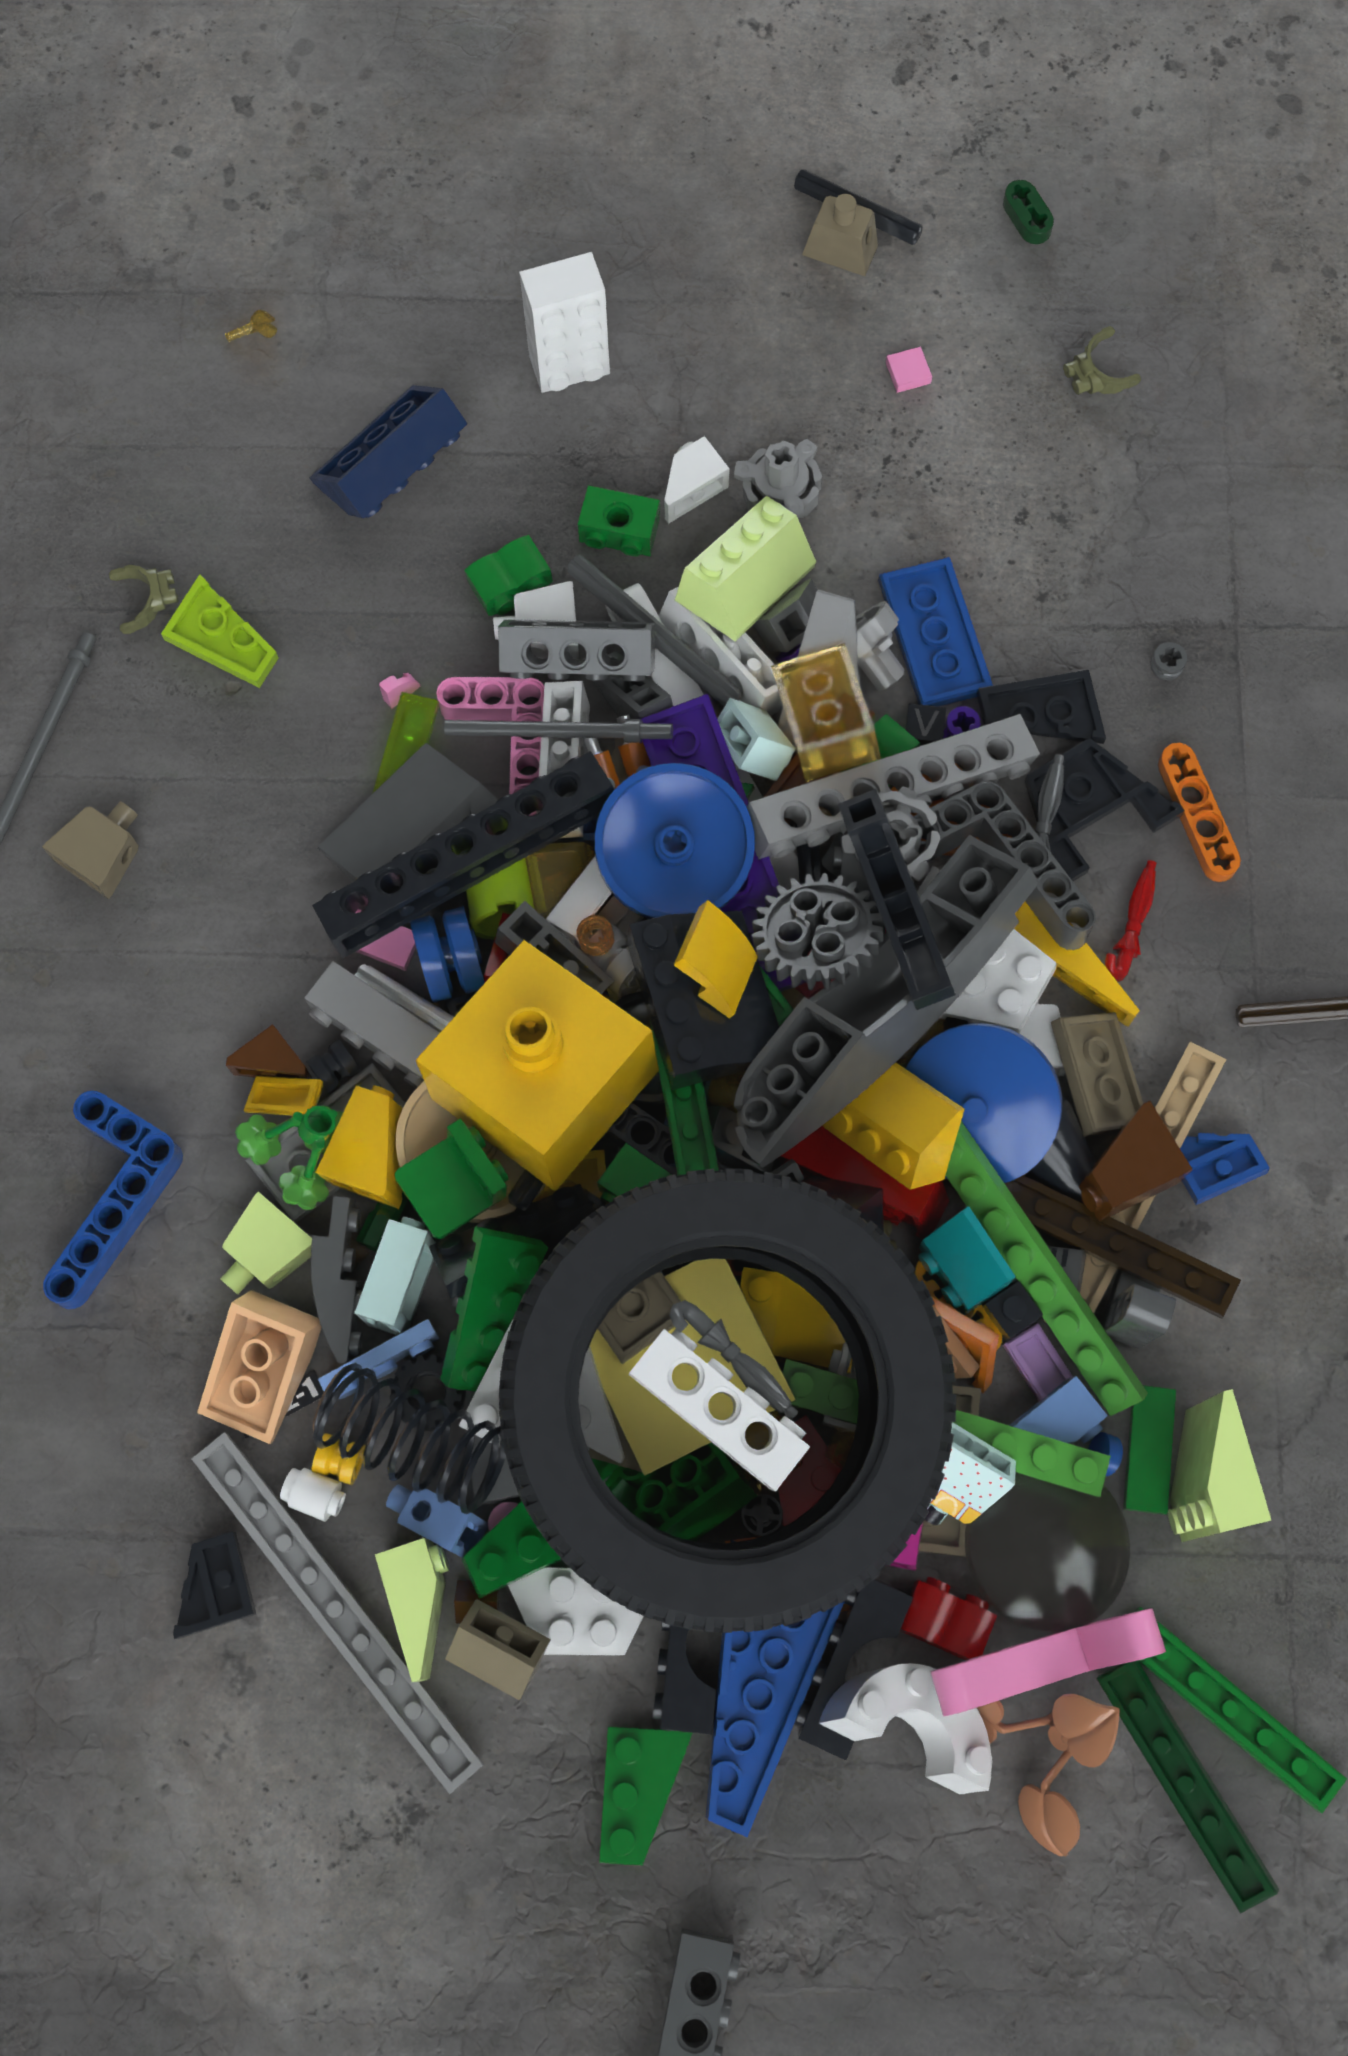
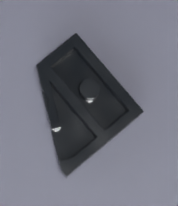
[173,1531,257,1639]

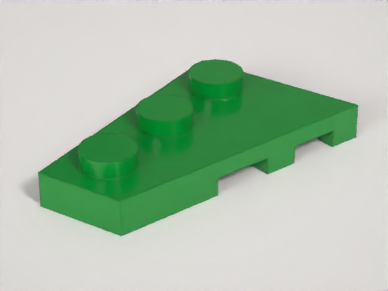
[599,1726,693,1866]

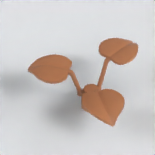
[977,1694,1120,1857]

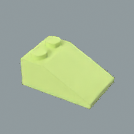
[375,1538,449,1682]

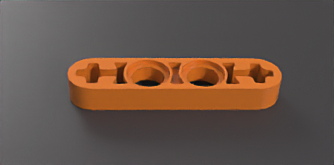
[1158,743,1241,882]

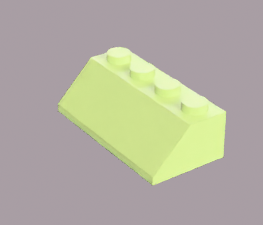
[675,495,816,641]

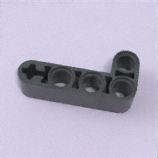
[1101,1269,1176,1349]

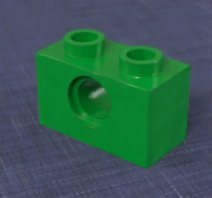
[578,485,660,556]

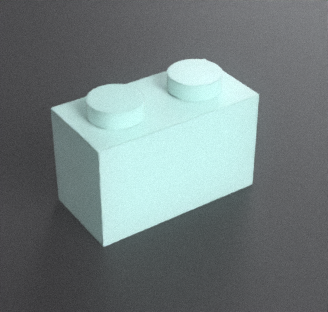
[717,698,795,781]

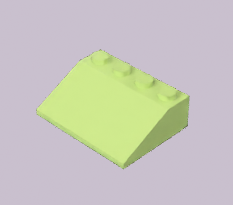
[1168,1389,1271,1542]

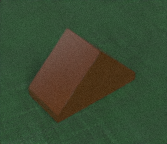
[226,1024,312,1079]

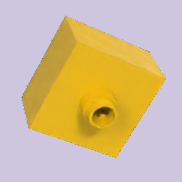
[416,940,659,1191]

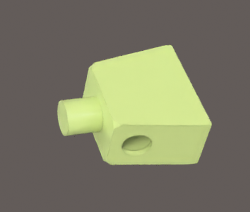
[220,1192,312,1295]

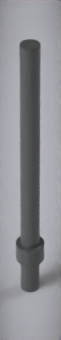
[444,719,673,743]

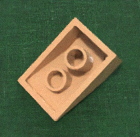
[197,1290,322,1444]

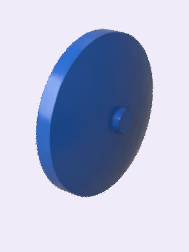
[595,763,755,919]
[906,1023,1063,1183]

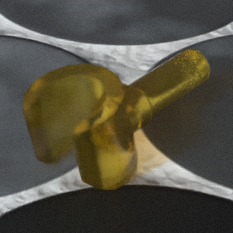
[225,310,277,341]

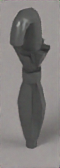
[1027,754,1064,867]
[669,1300,798,1420]

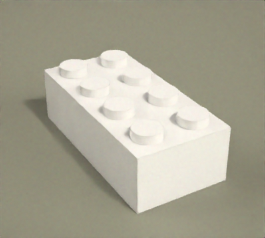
[519,252,610,393]

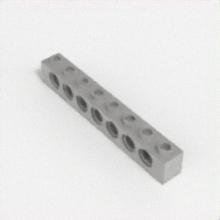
[747,714,1040,859]

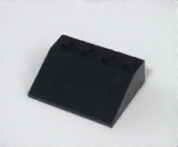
[626,911,779,1090]

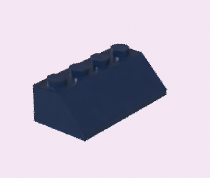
[309,385,468,518]

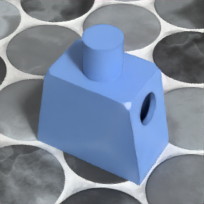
[386,1484,488,1558]

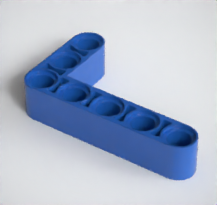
[43,1091,183,1309]

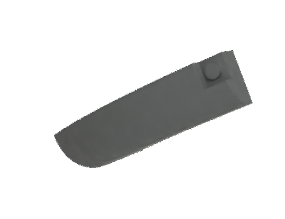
[734,835,1039,1168]

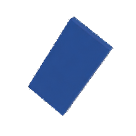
[878,557,993,707]

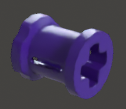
[943,706,981,739]

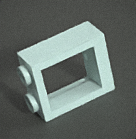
[355,1217,436,1335]

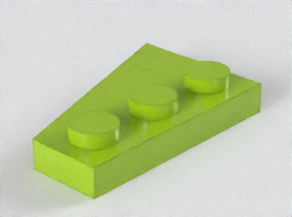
[161,574,279,688]

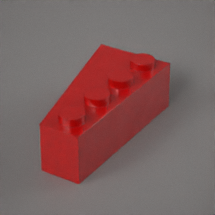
[778,1126,949,1240]

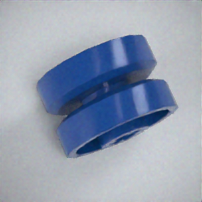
[410,906,484,1003]

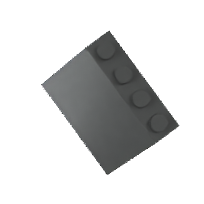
[318,743,498,894]

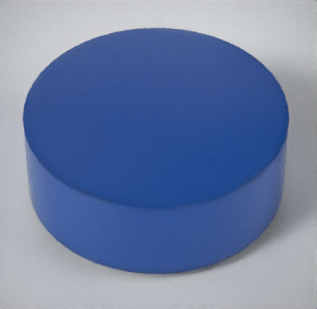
[1088,1432,1123,1477]

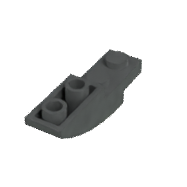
[311,1196,363,1364]

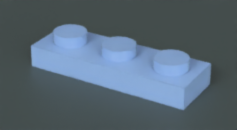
[318,1319,439,1399]

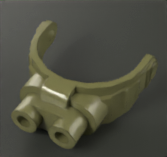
[1063,326,1141,395]
[109,565,179,634]

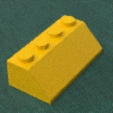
[822,1062,965,1190]

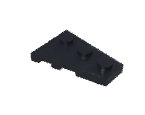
[977,670,1106,744]

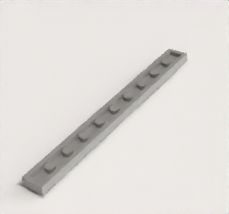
[192,1432,485,1794]

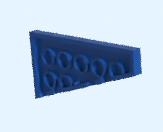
[705,1540,845,1837]

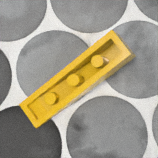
[1014,902,1140,1027]

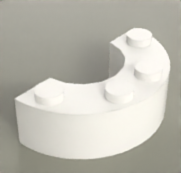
[819,1663,992,1794]

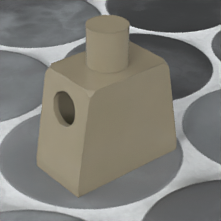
[803,194,878,276]
[42,801,139,899]

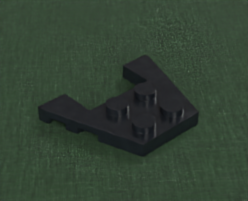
[1025,738,1185,881]

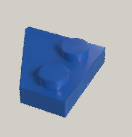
[1180,1133,1270,1205]

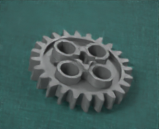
[752,873,884,990]

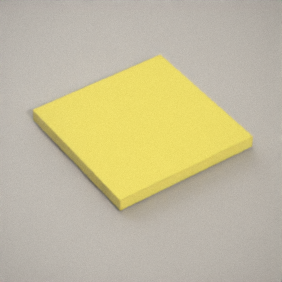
[590,1259,796,1476]

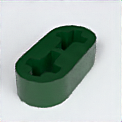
[1003,180,1054,244]

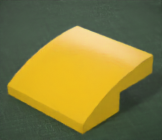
[674,900,757,1019]

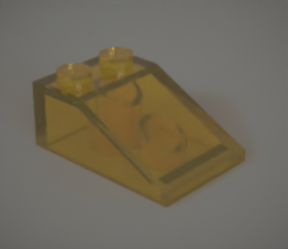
[771,643,881,781]

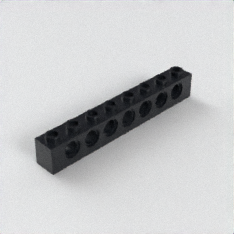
[312,751,614,958]

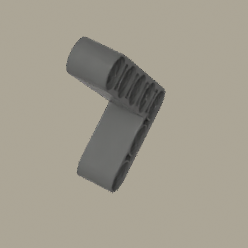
[913,781,1096,950]

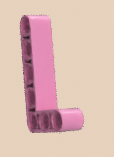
[436,677,545,862]
[931,1608,1166,1716]

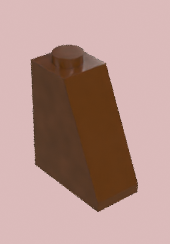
[1078,1101,1193,1222]

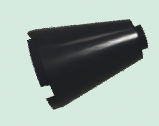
[1029,1098,1096,1205]

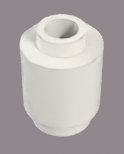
[280,1468,346,1522]

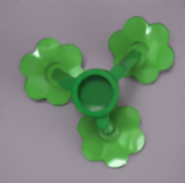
[235,1106,343,1210]

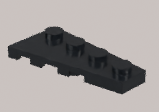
[429,1183,594,1299]

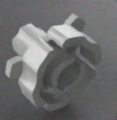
[734,439,822,518]
[856,601,905,692]
[840,786,940,881]

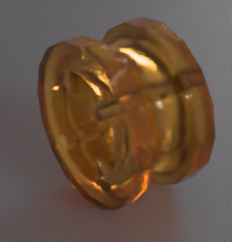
[576,915,615,956]

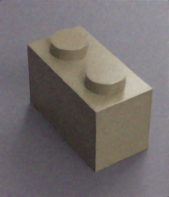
[445,1599,551,1700]

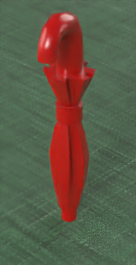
[1105,860,1157,982]

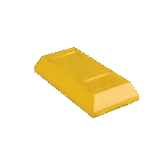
[243,1076,323,1116]

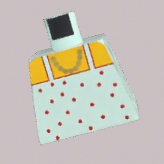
[925,1422,1016,1525]

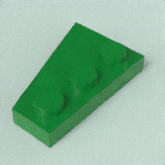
[462,1501,561,1599]

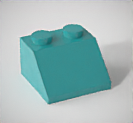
[918,1207,1016,1315]

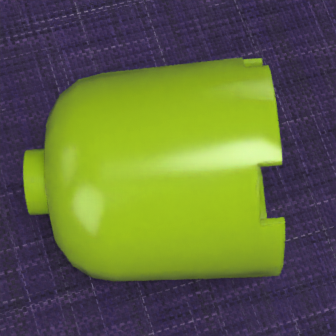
[466,855,546,940]

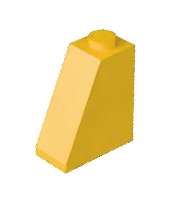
[315,1085,403,1209]

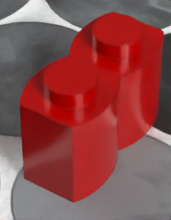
[900,1577,997,1661]

